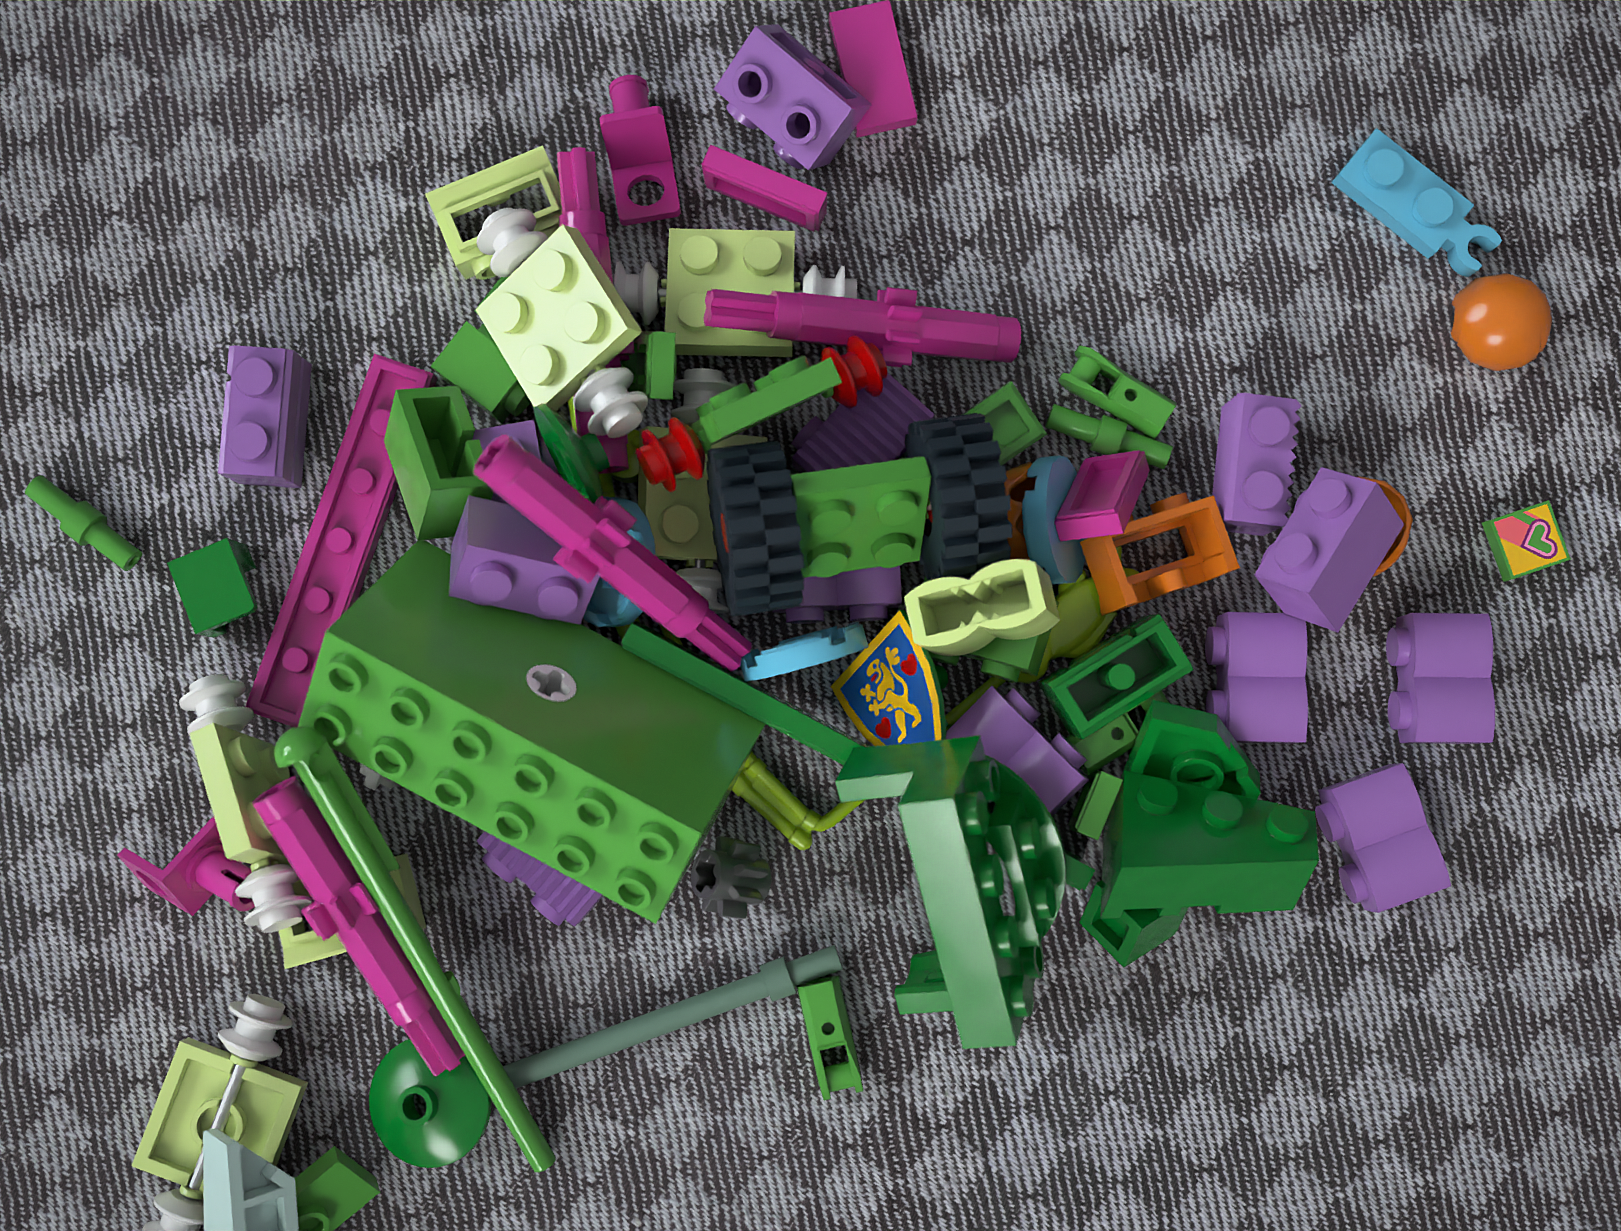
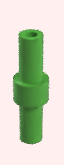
[1045,404,1173,470]
[25,475,142,571]

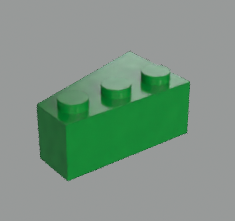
[1100,770,1319,919]

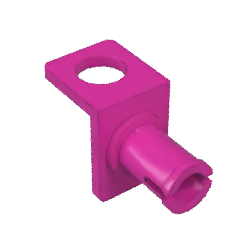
[599,75,681,226]
[117,816,255,916]

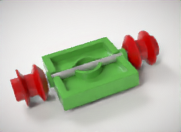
[636,335,888,492]

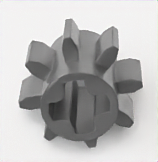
[691,836,772,919]

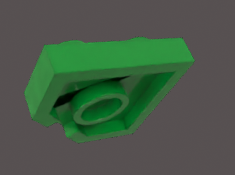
[1120,700,1261,800]

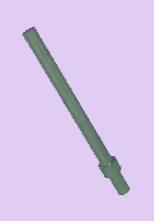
[503,945,843,1089]

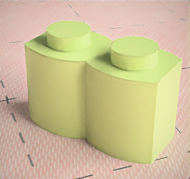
[904,559,1060,656]

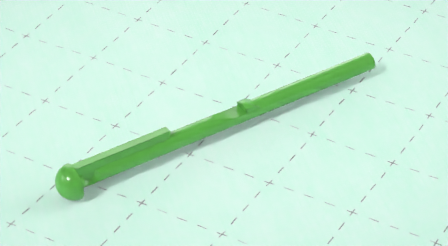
[274,726,556,1172]

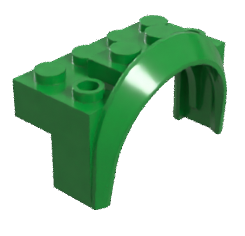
[835,735,1066,1049]

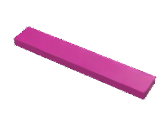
[245,353,438,727]

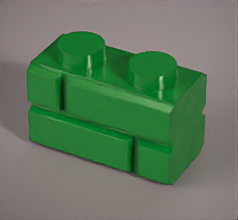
[1038,614,1194,739]

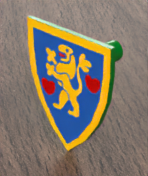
[831,609,948,746]

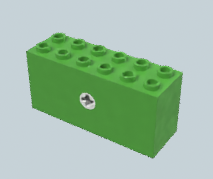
[298,540,765,924]

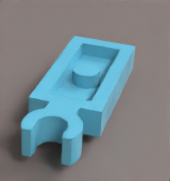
[1331,128,1502,277]

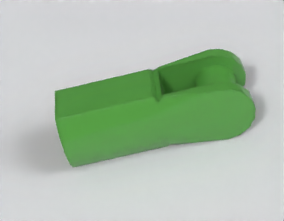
[1058,345,1177,439]
[1066,687,1169,776]
[796,975,864,1101]

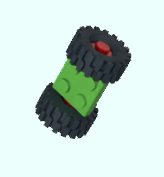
[706,413,1012,616]

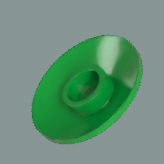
[534,403,610,504]
[369,1039,492,1168]

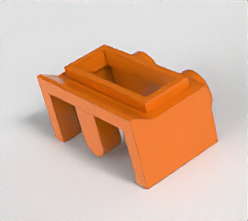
[1080,492,1240,616]

